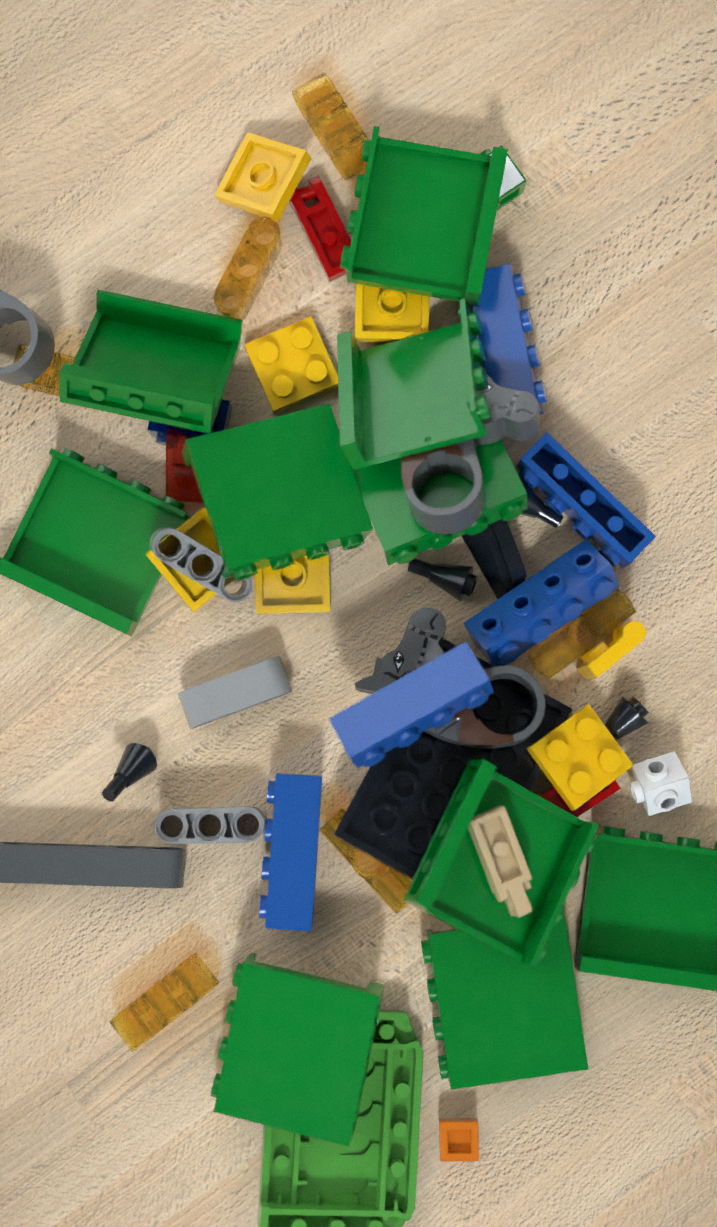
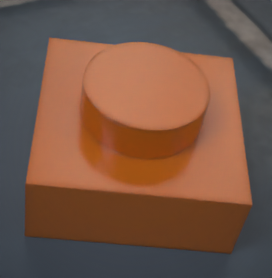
[439,1118,479,1162]

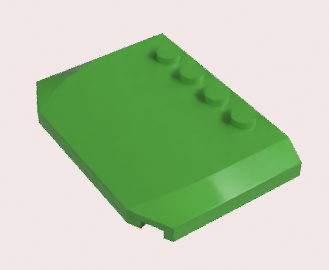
[258,1010,424,1227]

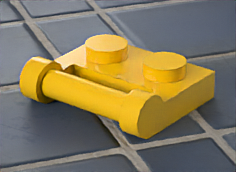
[577,621,646,680]

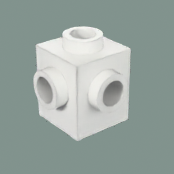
[629,751,692,816]

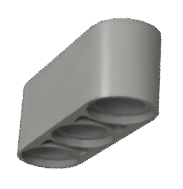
[150,527,253,602]
[178,656,292,729]
[154,806,266,844]

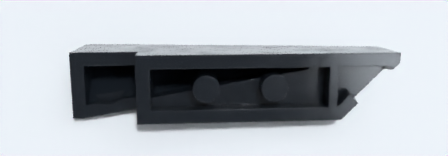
[462,519,527,600]

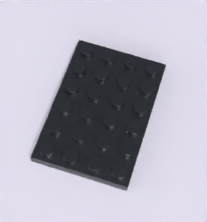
[333,638,572,880]

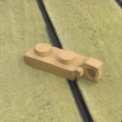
[468,805,532,917]

